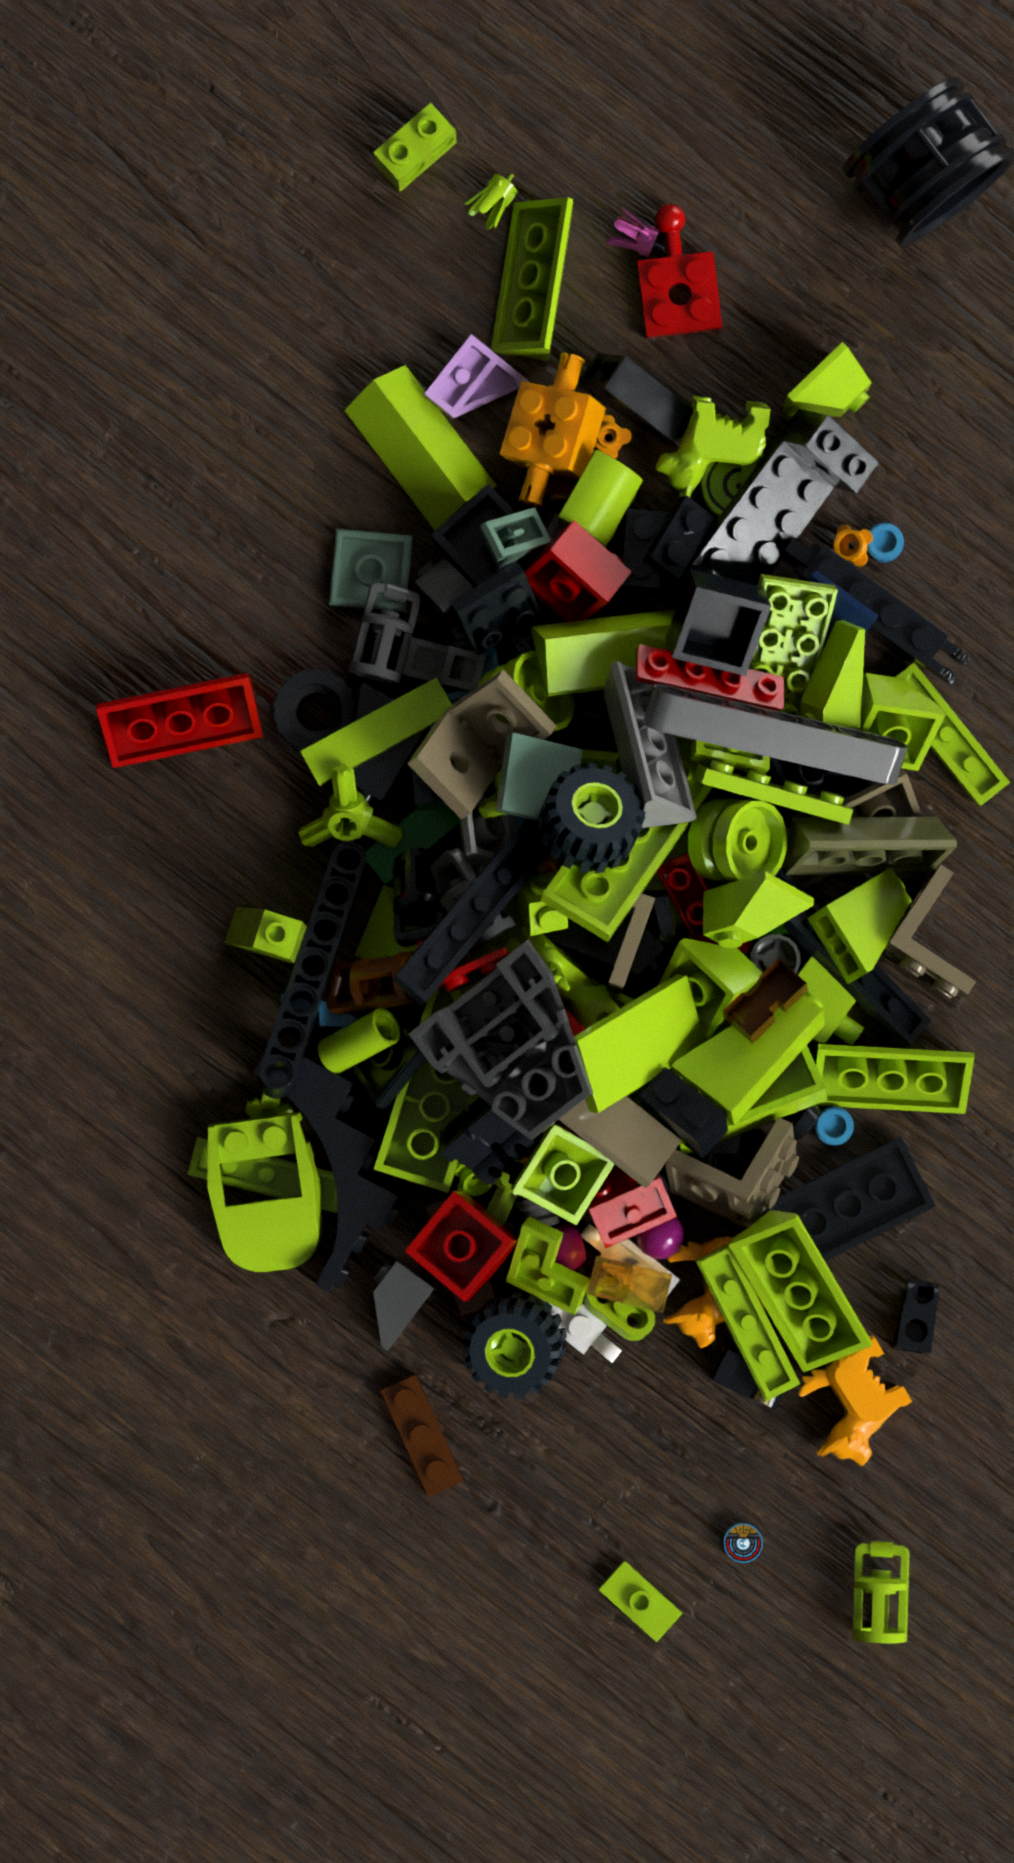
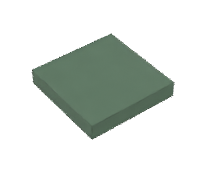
[329,529,413,614]
[496,732,582,821]

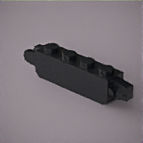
[783,538,970,684]

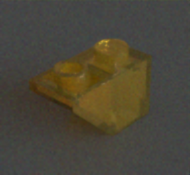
[586,1256,672,1313]

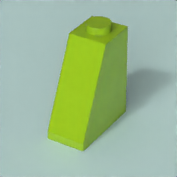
[807,867,912,984]

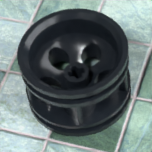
[842,77,1014,248]

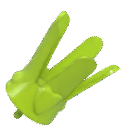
[464,174,518,230]

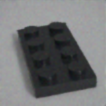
[764,1137,936,1261]

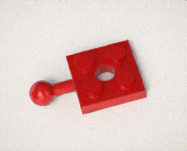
[637,204,723,339]

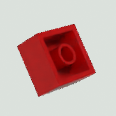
[524,520,632,622]
[405,1190,519,1302]

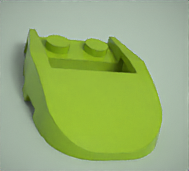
[207,1111,323,1272]

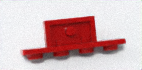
[635,644,784,712]

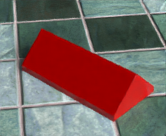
[96,673,263,768]

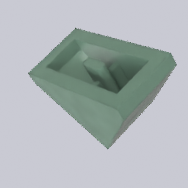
[480,507,552,569]

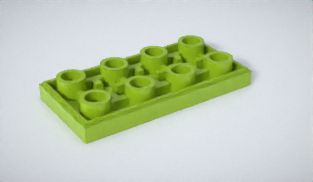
[749,574,838,716]
[574,974,705,1113]

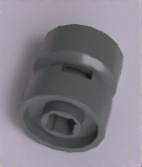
[747,934,800,973]

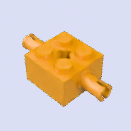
[500,353,606,507]

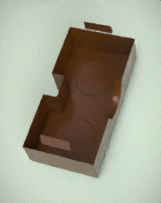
[723,958,808,1043]

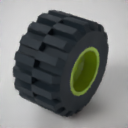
[538,763,645,873]
[463,1291,567,1399]

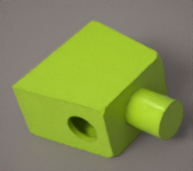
[797,956,864,1046]

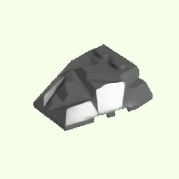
[409,940,593,1140]

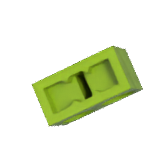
[373,103,457,192]

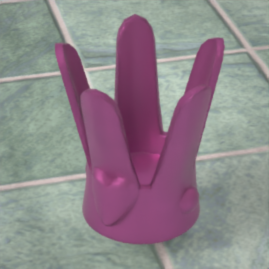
[606,207,665,258]

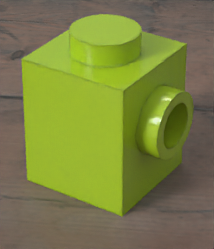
[516,871,568,936]

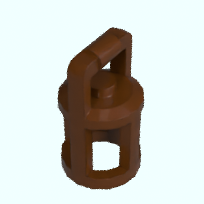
[327,951,418,1015]

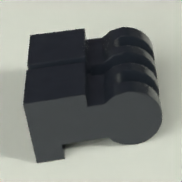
[439,1097,543,1185]

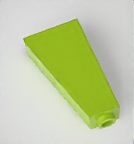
[225,907,307,966]
[671,992,825,1126]

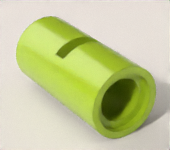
[318,1008,400,1073]

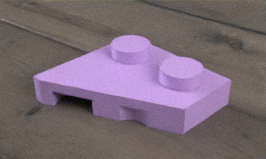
[423,334,528,419]

